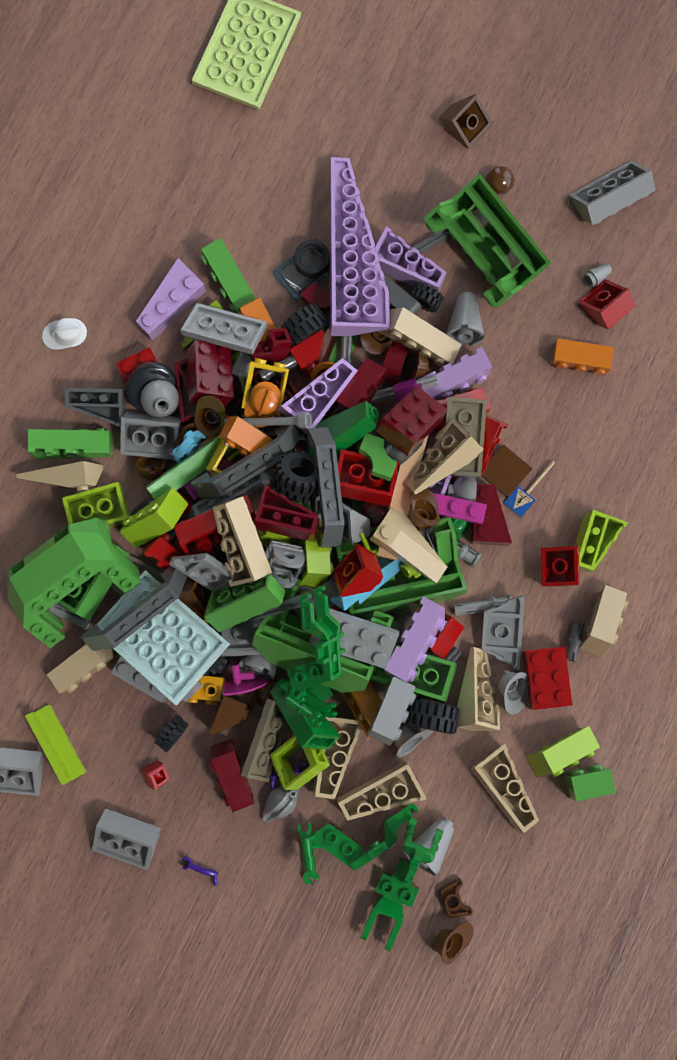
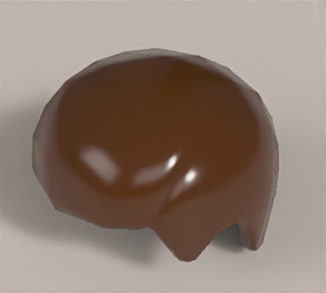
[485,166,515,194]
[135,456,167,480]

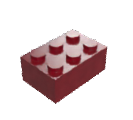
[187,340,234,407]
[376,386,447,456]

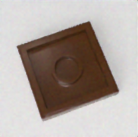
[482,444,533,498]

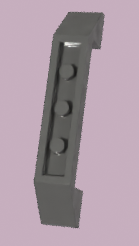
[190,425,301,498]
[307,427,344,548]
[187,468,276,520]
[80,566,187,651]

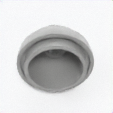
[140,380,179,418]
[447,476,477,502]

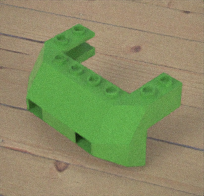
[423,173,551,309]
[336,517,467,618]
[7,518,141,648]
[252,575,394,693]

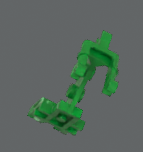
[277,586,345,728]
[297,804,418,885]
[360,817,444,952]

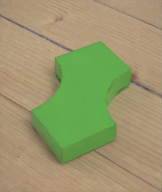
[359,434,397,481]

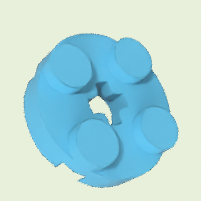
[172,430,206,463]

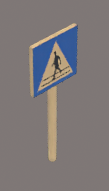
[504,461,555,517]

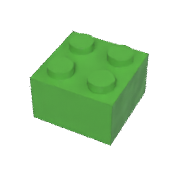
[564,764,616,801]

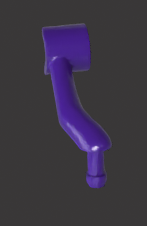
[269,761,307,789]
[181,856,219,886]

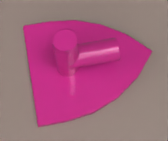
[223,662,269,696]

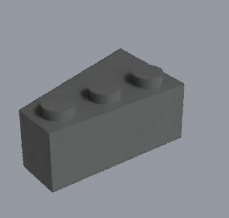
[65,388,126,427]

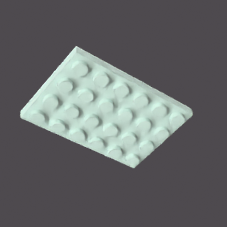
[97,570,230,705]

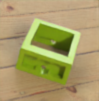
[270,736,330,790]

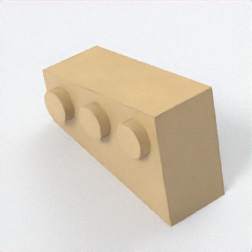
[47,644,119,694]

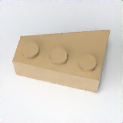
[579,585,628,657]

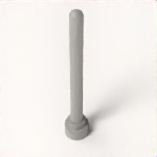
[224,412,312,429]

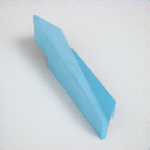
[330,558,404,611]

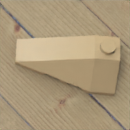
[405,419,484,494]
[16,461,103,492]
[370,507,447,584]
[457,647,500,731]

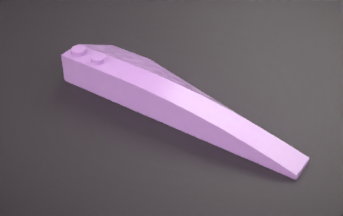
[330,157,390,336]

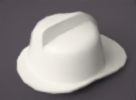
[42,318,87,350]

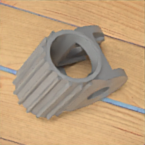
[265,540,306,588]

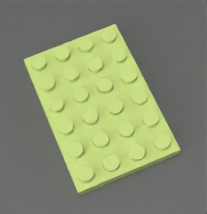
[192,0,301,110]

